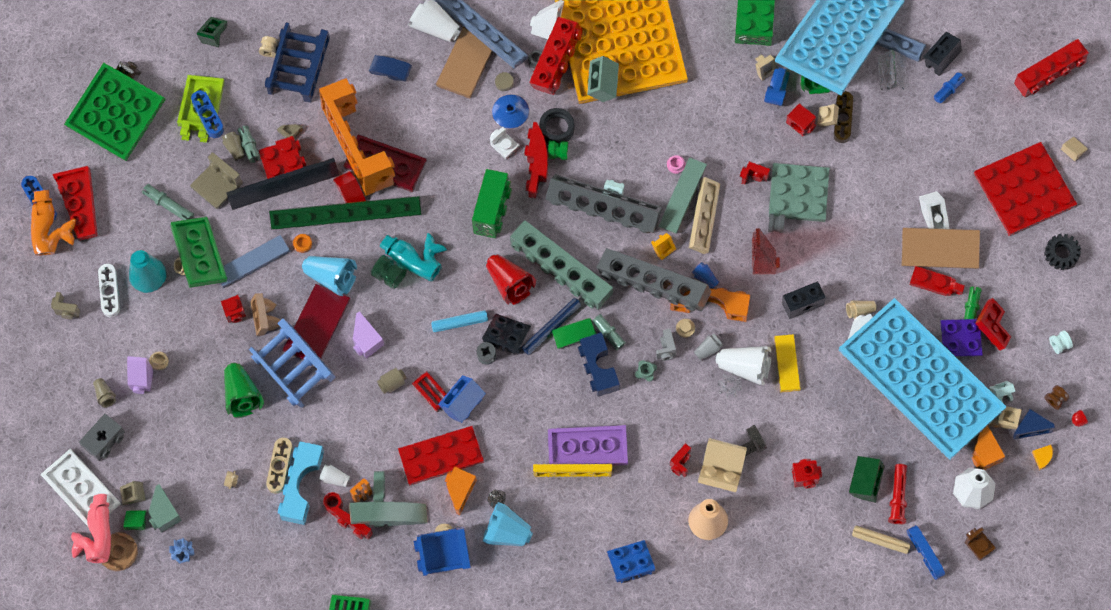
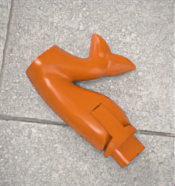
[31,190,76,256]

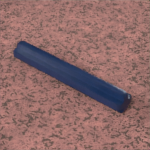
[522,298,581,355]

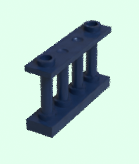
[265,22,330,103]

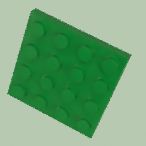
[64,62,166,161]

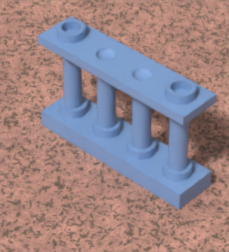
[249,318,336,408]

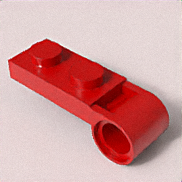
[323,492,373,540]

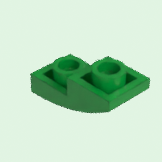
[552,318,596,349]

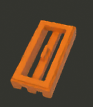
[350,478,373,503]

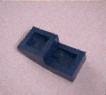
[369,55,412,82]

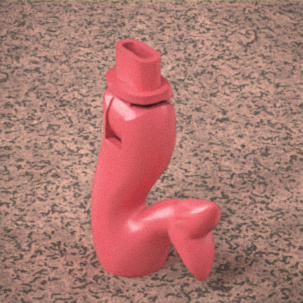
[71,494,111,563]

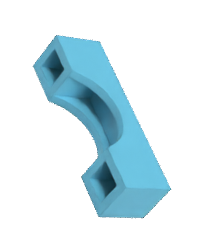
[278,442,324,525]

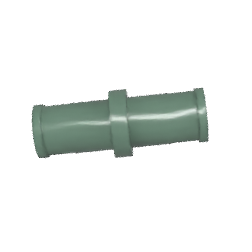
[237,126,260,163]
[592,314,626,351]

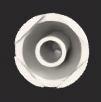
[408,0,460,42]
[716,346,771,385]

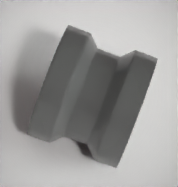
[768,213,785,233]
[476,342,496,365]

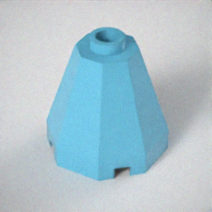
[482,502,533,546]

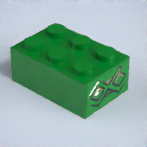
[735,0,775,46]
[472,169,512,238]

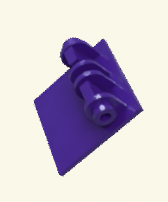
[940,319,983,357]

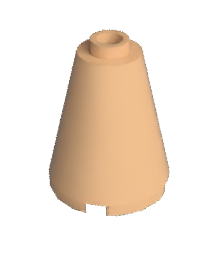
[688,499,728,540]

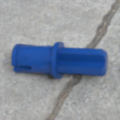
[934,72,965,104]

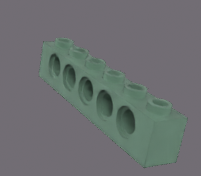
[510,220,613,310]

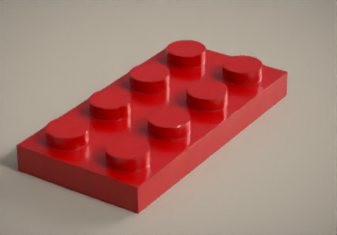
[398,426,484,486]

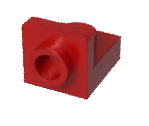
[740,161,770,185]
[220,295,246,323]
[670,443,691,477]

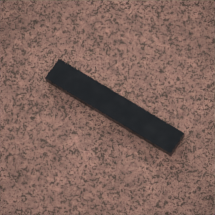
[226,158,339,210]

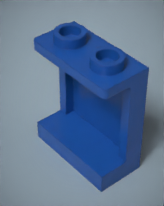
[413,527,471,576]

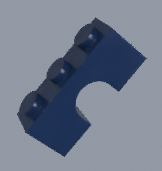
[577,332,620,397]

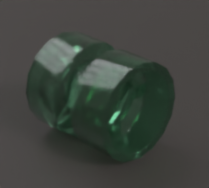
[371,255,407,289]

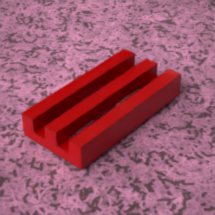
[412,371,447,412]

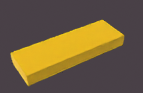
[774,334,800,392]

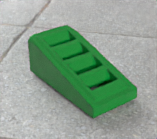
[329,595,371,610]

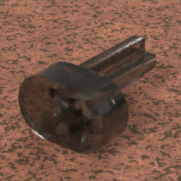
[741,425,767,456]

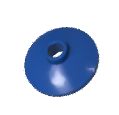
[492,95,529,128]

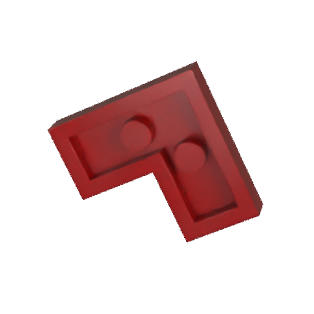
[975,298,1011,351]

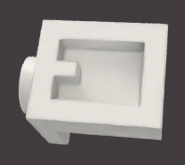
[490,127,519,159]

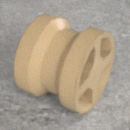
[259,36,280,58]

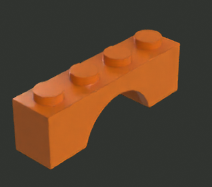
[670,288,750,322]

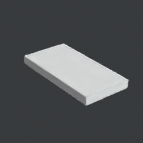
[41,448,121,526]

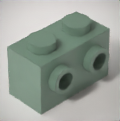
[587,56,619,102]

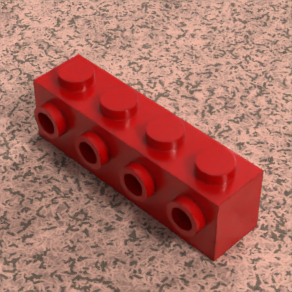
[529,17,583,95]
[1014,39,1089,97]

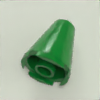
[224,363,264,418]

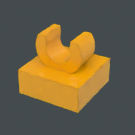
[651,233,676,260]

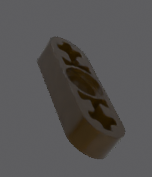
[834,91,853,143]

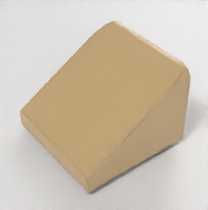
[1061,137,1088,161]

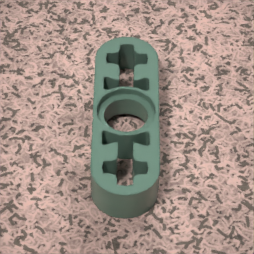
[373,471,385,527]

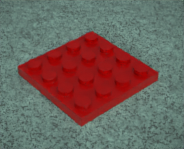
[974,142,1077,236]

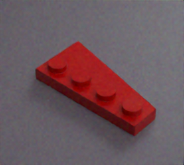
[53,166,98,240]

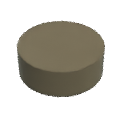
[495,72,514,91]

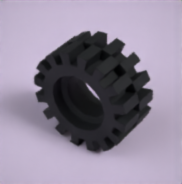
[1044,233,1081,270]

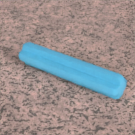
[431,310,488,332]

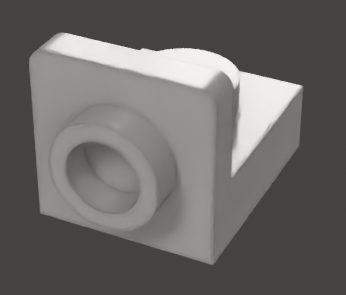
[656,329,676,361]

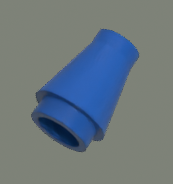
[692,262,719,289]

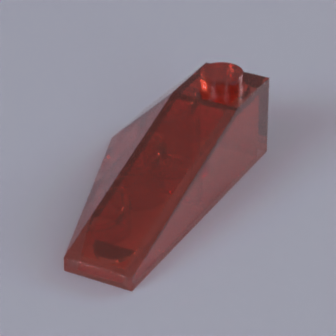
[752,228,780,274]

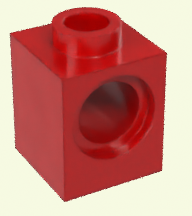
[786,103,816,136]

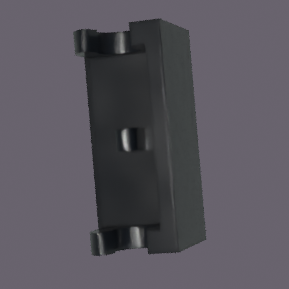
[923,31,962,76]

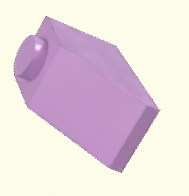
[353,311,384,359]
[127,356,153,394]

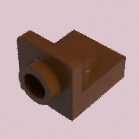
[964,527,996,561]

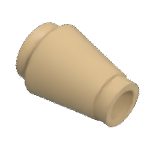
[846,300,876,319]

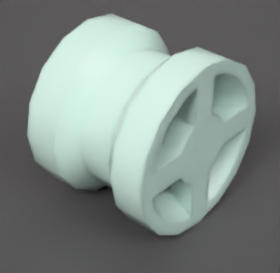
[1049,330,1073,354]

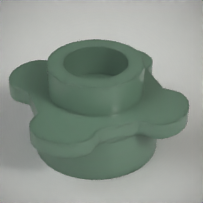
[635,360,657,382]

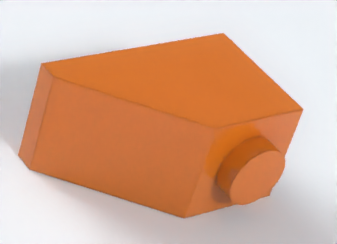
[972,426,1005,470]
[445,467,477,515]

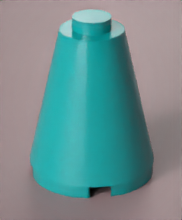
[129,250,167,293]

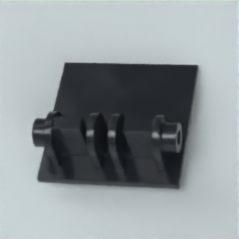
[482,314,531,355]

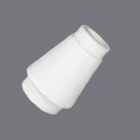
[319,464,350,487]

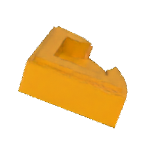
[1032,445,1053,470]

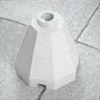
[953,468,996,509]

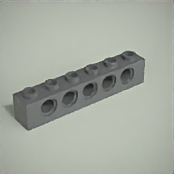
[545,174,662,233]
[596,248,712,312]

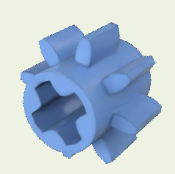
[169,538,194,564]

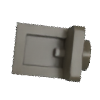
[51,292,80,320]

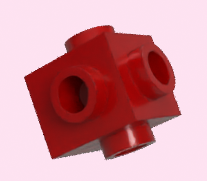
[791,458,822,489]

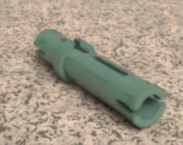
[142,184,194,220]

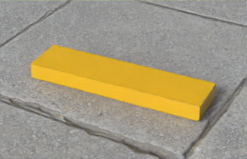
[533,464,612,477]

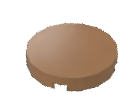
[102,532,138,571]

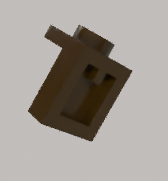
[116,61,142,79]

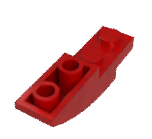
[524,122,548,198]

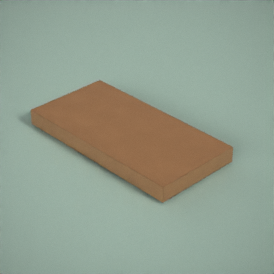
[436,26,493,99]
[901,228,980,269]

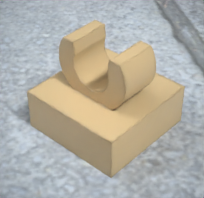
[755,55,777,81]

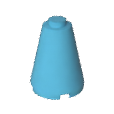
[302,256,357,296]

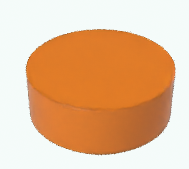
[293,234,312,253]

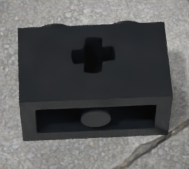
[782,281,826,319]

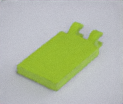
[177,75,225,143]

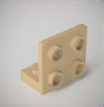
[698,438,747,492]

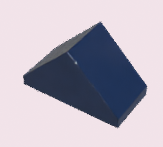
[1013,409,1055,440]

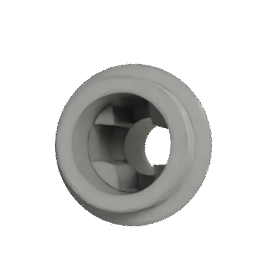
[694,334,723,361]

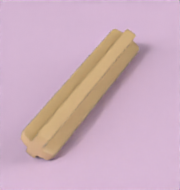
[852,526,911,554]

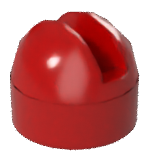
[1072,410,1088,427]

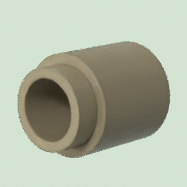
[377,367,407,394]

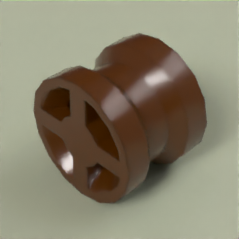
[1044,385,1070,410]

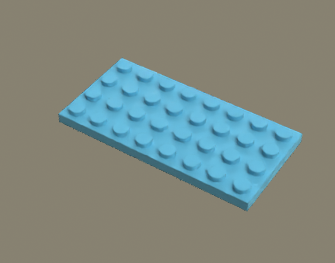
[775,0,905,95]
[838,298,1006,460]

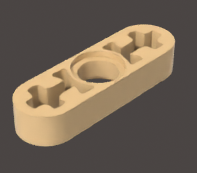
[266,438,293,494]

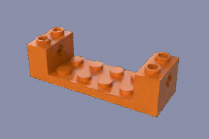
[319,78,395,196]

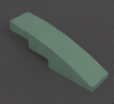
[659,157,707,234]
[349,502,428,526]

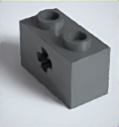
[79,413,125,461]

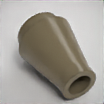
[222,131,245,161]
[93,378,116,408]

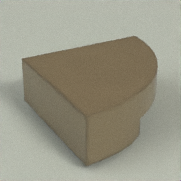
[277,124,303,138]

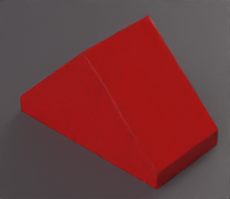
[333,171,366,203]

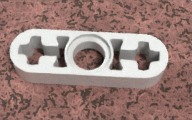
[98,264,120,318]

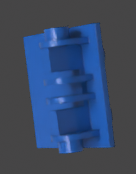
[607,540,656,583]

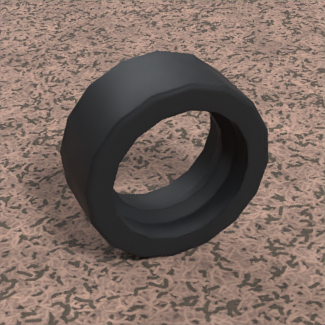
[539,108,575,144]

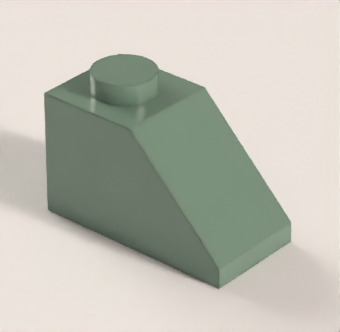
[149,484,182,533]

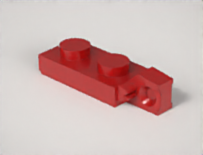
[909,266,965,296]

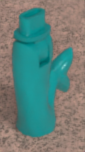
[379,233,447,282]

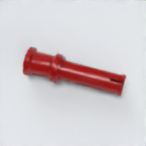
[888,464,907,525]

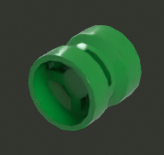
[548,141,568,160]

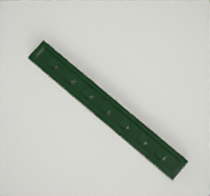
[269,196,422,230]

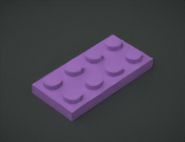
[548,425,628,466]

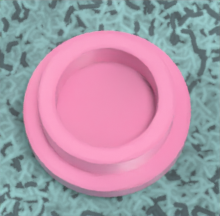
[667,155,686,174]

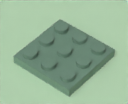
[768,163,829,222]

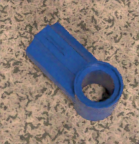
[764,68,790,106]

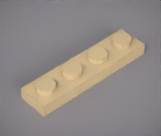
[689,177,720,254]

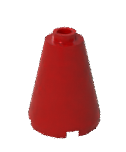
[486,254,536,305]

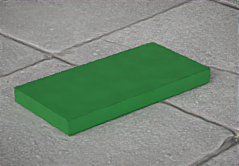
[170,217,227,288]

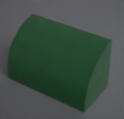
[849,456,885,503]

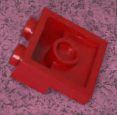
[258,136,307,179]

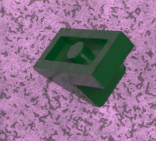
[197,17,227,48]

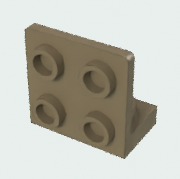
[190,152,243,209]

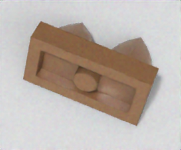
[250,293,280,336]

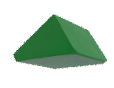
[123,510,146,530]

